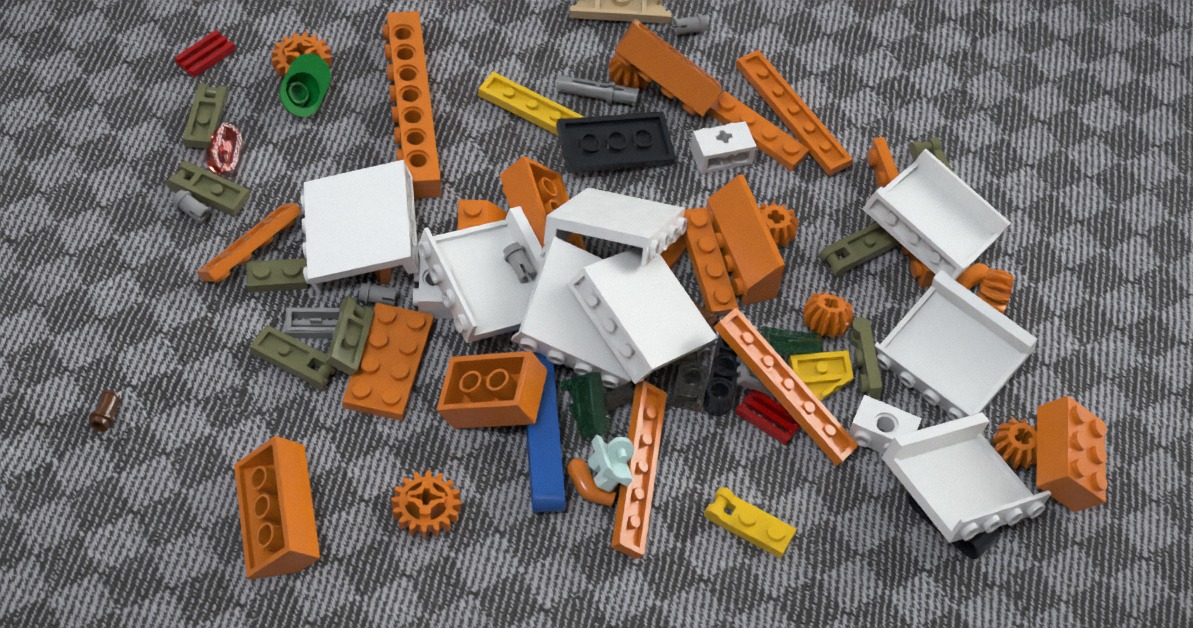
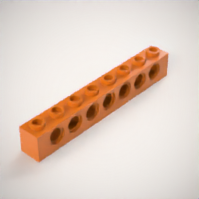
[382,11,441,199]

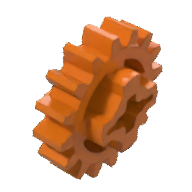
[271,32,331,77]
[391,470,461,539]

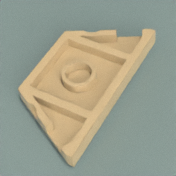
[570,0,671,24]

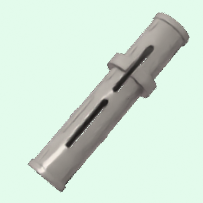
[556,75,639,106]

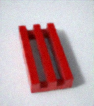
[174,29,235,79]
[735,389,801,446]

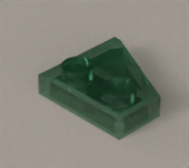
[761,326,822,354]
[559,372,608,438]

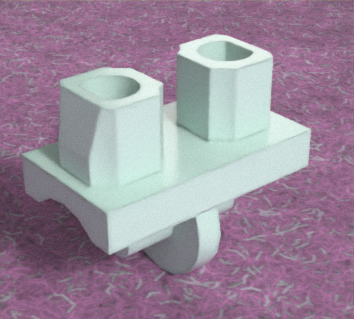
[588,435,634,493]

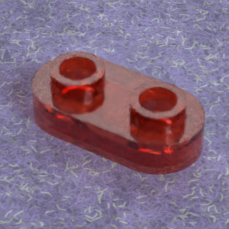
[206,123,243,175]

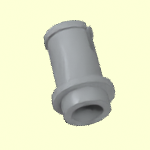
[674,13,708,36]
[172,190,211,224]
[503,242,536,282]
[359,281,397,306]

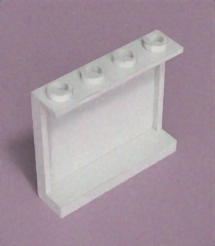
[862,148,1011,280]
[301,160,420,294]
[544,187,687,267]
[418,206,544,343]
[511,236,631,389]
[567,247,718,384]
[874,270,1037,420]
[882,412,1052,543]

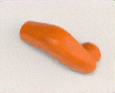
[955,263,989,291]
[567,458,616,507]

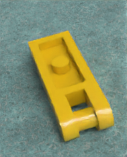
[704,487,797,559]

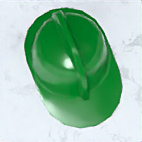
[279,53,331,117]

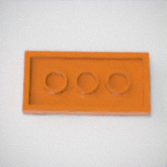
[342,302,434,421]

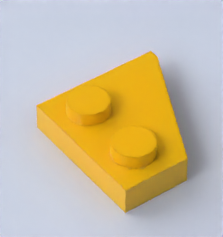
[788,350,854,402]

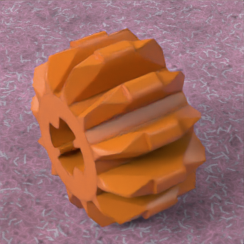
[609,52,649,89]
[759,200,799,248]
[976,268,1014,314]
[803,291,854,339]
[992,417,1037,471]

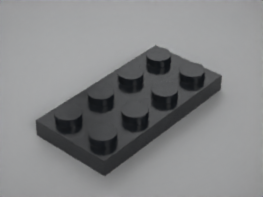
[556,111,676,173]

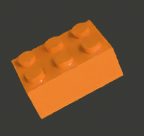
[436,351,548,429]
[1036,395,1107,512]

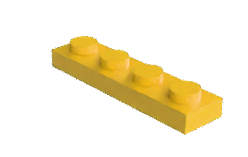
[478,72,584,136]

